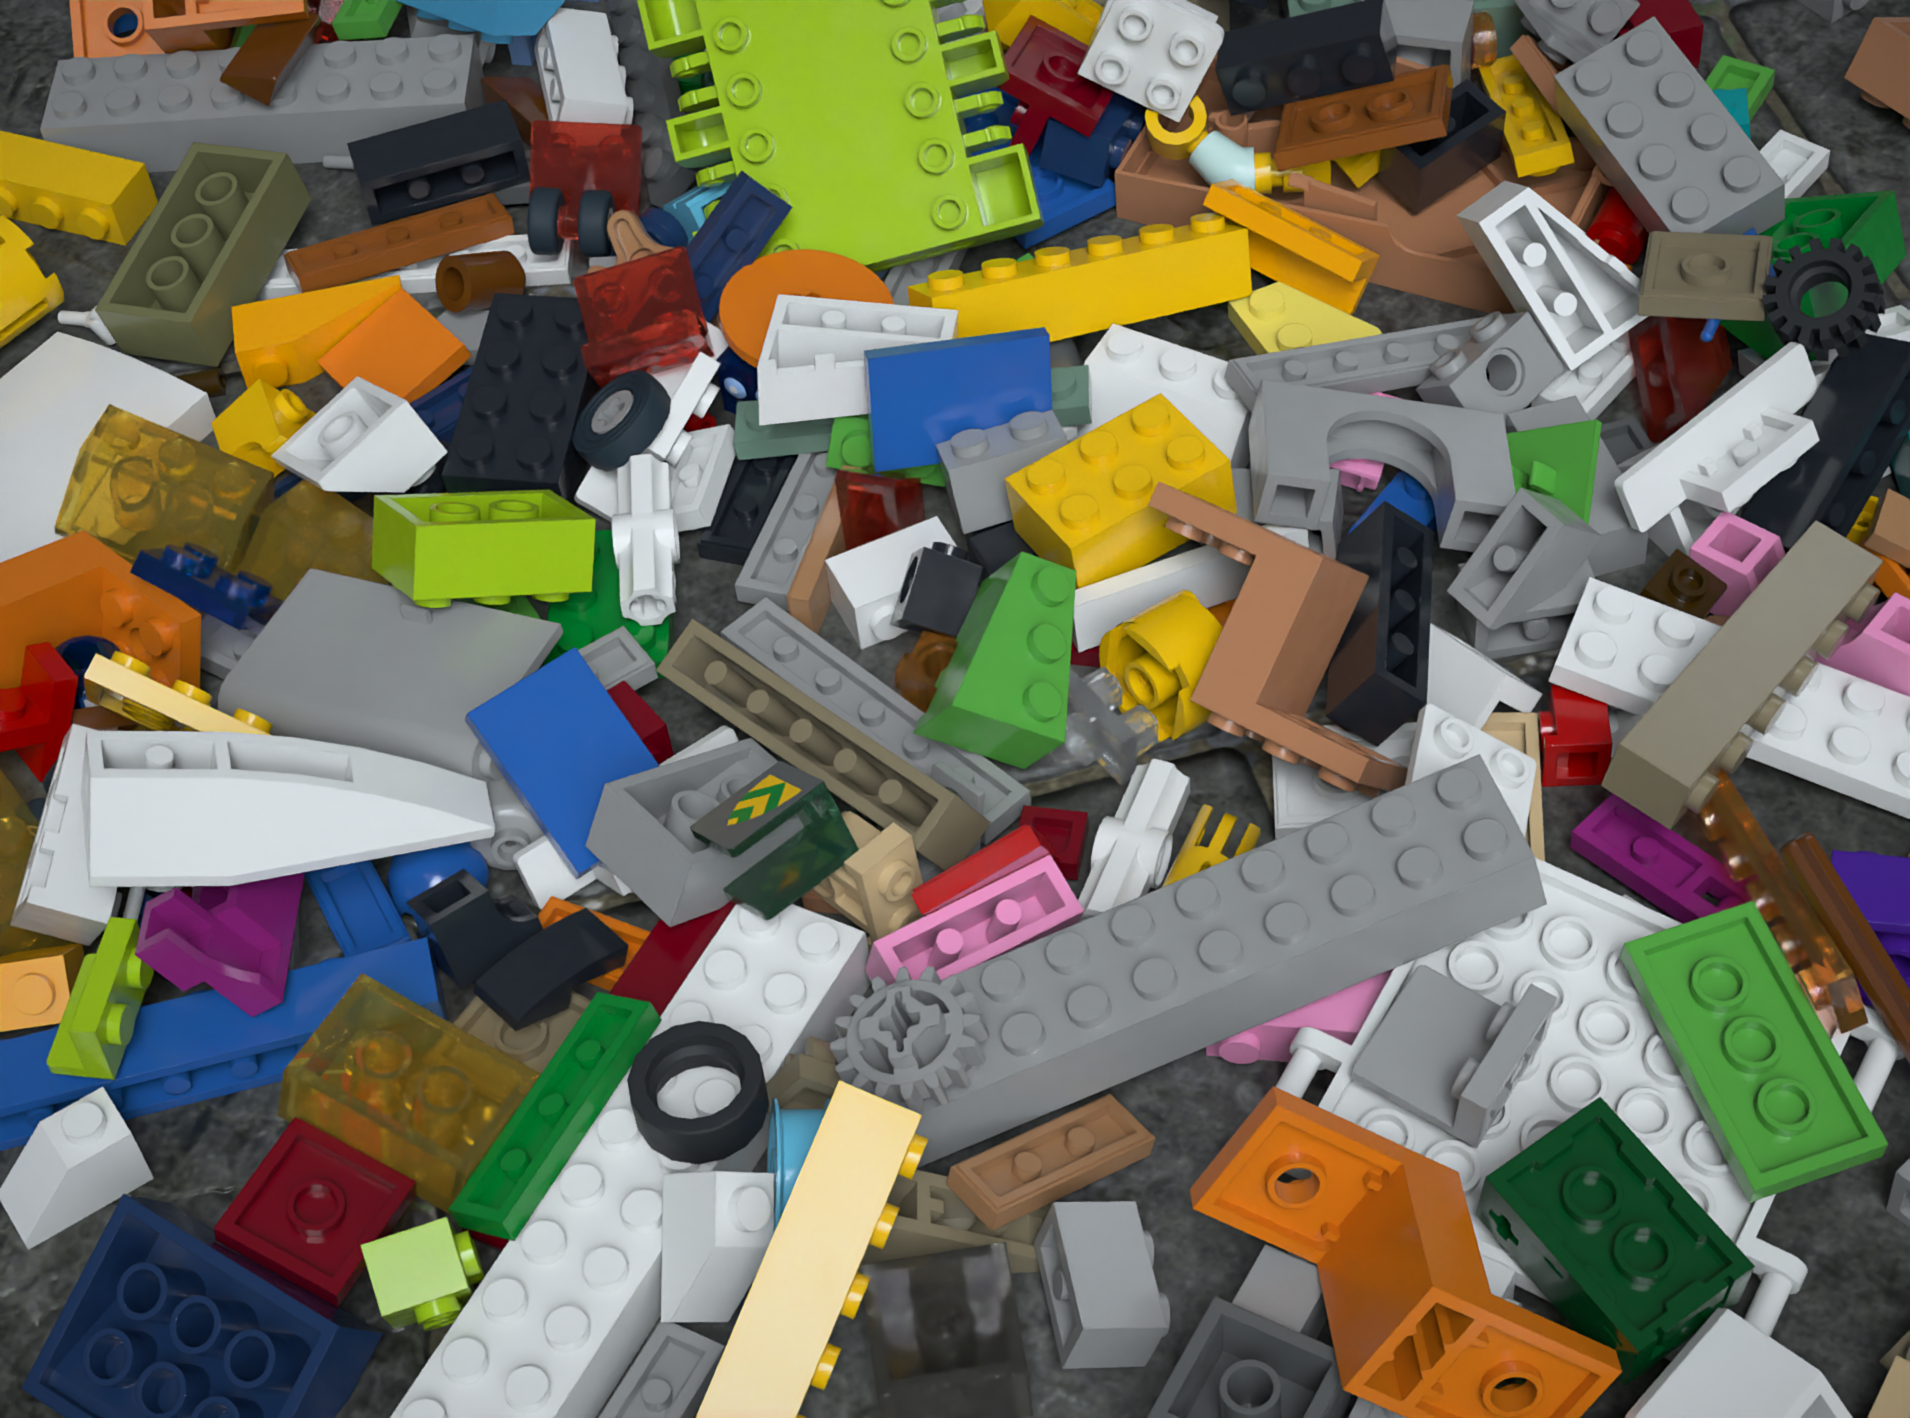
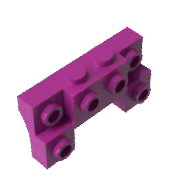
[135,872,304,1017]

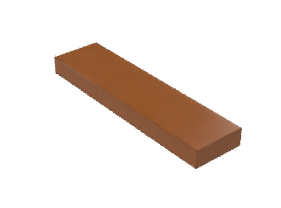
[284,193,515,293]

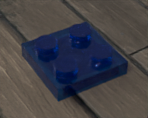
[130,542,284,631]

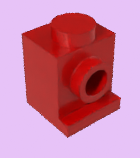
[1538,684,1613,787]

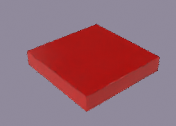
[911,824,1060,916]

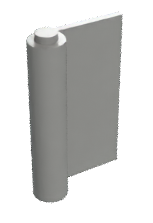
[218,568,564,784]

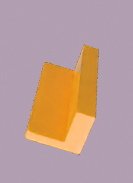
[1203,179,1381,315]

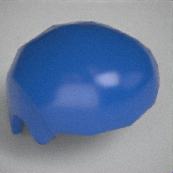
[387,842,489,917]

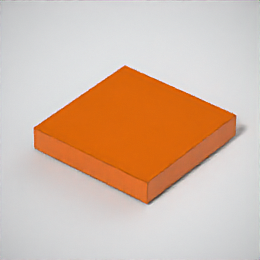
[317,288,472,404]

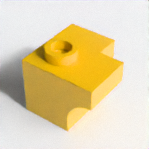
[211,378,316,485]

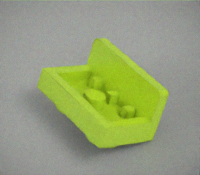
[46,917,154,1080]

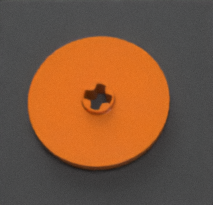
[719,249,894,368]

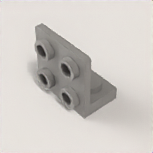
[1514,0,1640,65]
[1351,965,1557,1148]

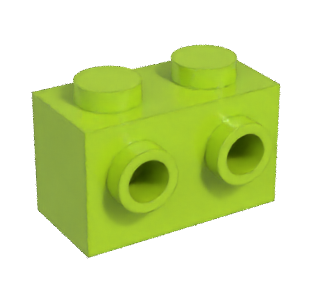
[360,1217,485,1331]

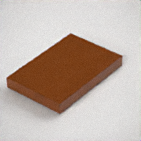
[1273,64,1454,171]

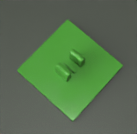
[1506,419,1602,525]

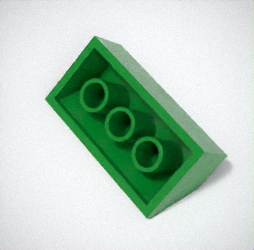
[1719,190,1907,362]

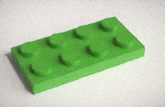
[1620,901,1888,1203]

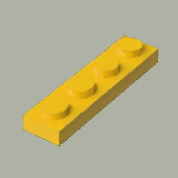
[1477,54,1575,178]

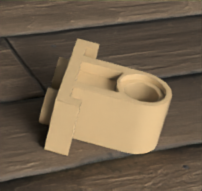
[801,811,925,952]

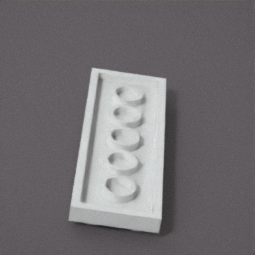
[1549,577,1910,819]

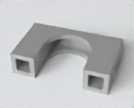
[1248,379,1516,552]

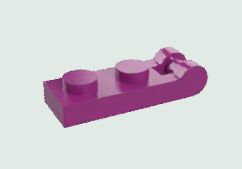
[1570,793,1765,924]

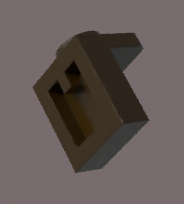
[1639,548,1727,619]

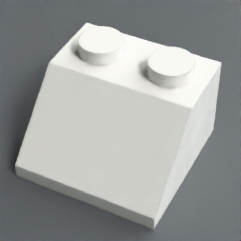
[271,376,447,493]

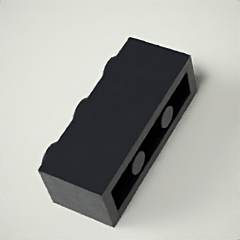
[1215,0,1398,116]
[347,100,531,226]

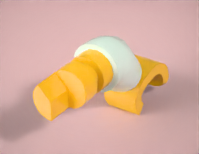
[1145,95,1331,194]

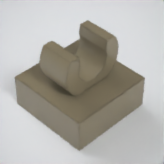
[766,1035,843,1114]

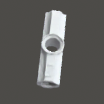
[612,454,680,626]
[1078,758,1190,922]

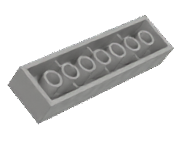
[40,34,484,173]

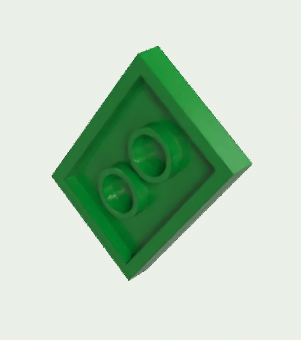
[544,529,676,679]

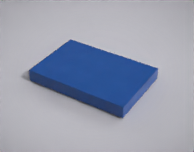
[864,327,1053,472]
[465,647,659,880]

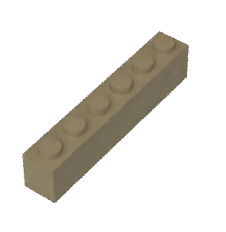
[1601,521,1883,830]
[656,618,991,871]

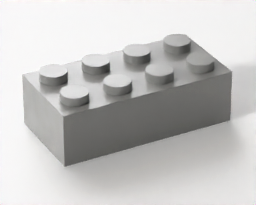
[1553,17,1785,235]

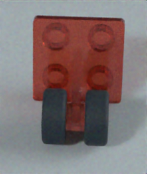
[527,120,643,258]

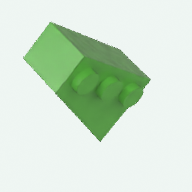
[913,552,1076,769]

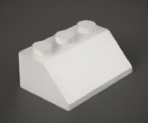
[1068,323,1252,468]

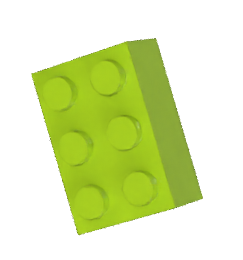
[372,490,596,608]

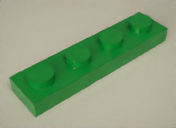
[448,992,662,1241]

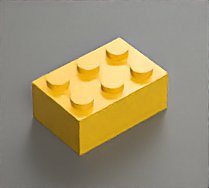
[1004,393,1237,590]

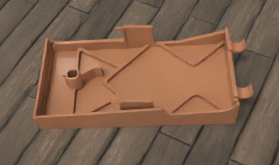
[1114,53,1614,314]

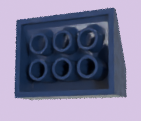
[21,1194,383,1418]

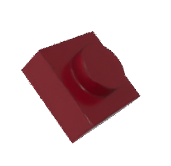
[1018,805,1089,880]

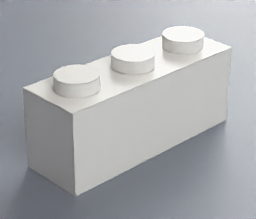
[534,7,633,146]

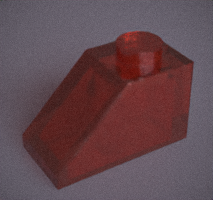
[1627,316,1733,442]
[834,468,926,551]

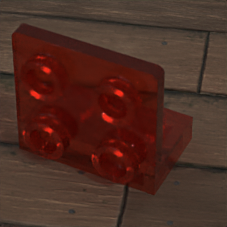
[574,246,715,388]

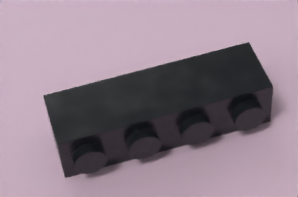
[1740,334,1910,554]
[1326,501,1434,747]

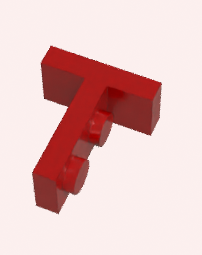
[0,642,78,782]

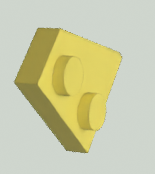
[1228,281,1382,355]

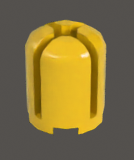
[0,215,65,348]

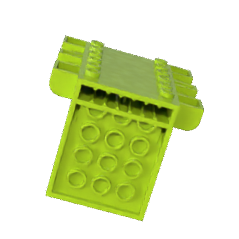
[637,0,1045,273]

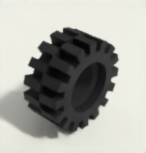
[1763,238,1886,361]

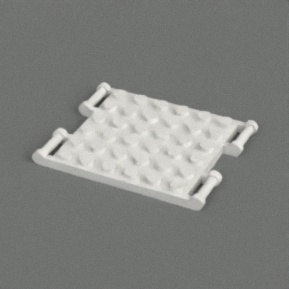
[1276,858,1905,1361]

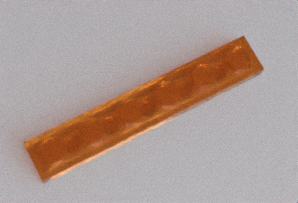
[1696,769,1869,1034]

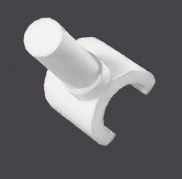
[58,306,116,345]

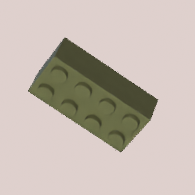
[95,142,312,367]

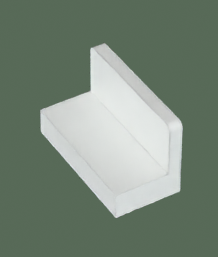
[1423,622,1542,730]

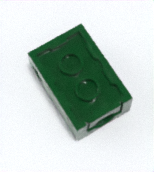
[1475,1097,1755,1386]

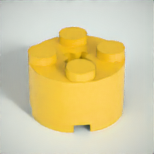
[1099,589,1223,742]

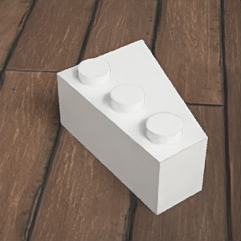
[1456,181,1648,371]
[757,294,958,426]
[10,724,122,946]

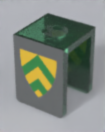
[690,760,859,920]

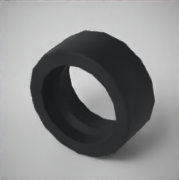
[627,1021,769,1164]

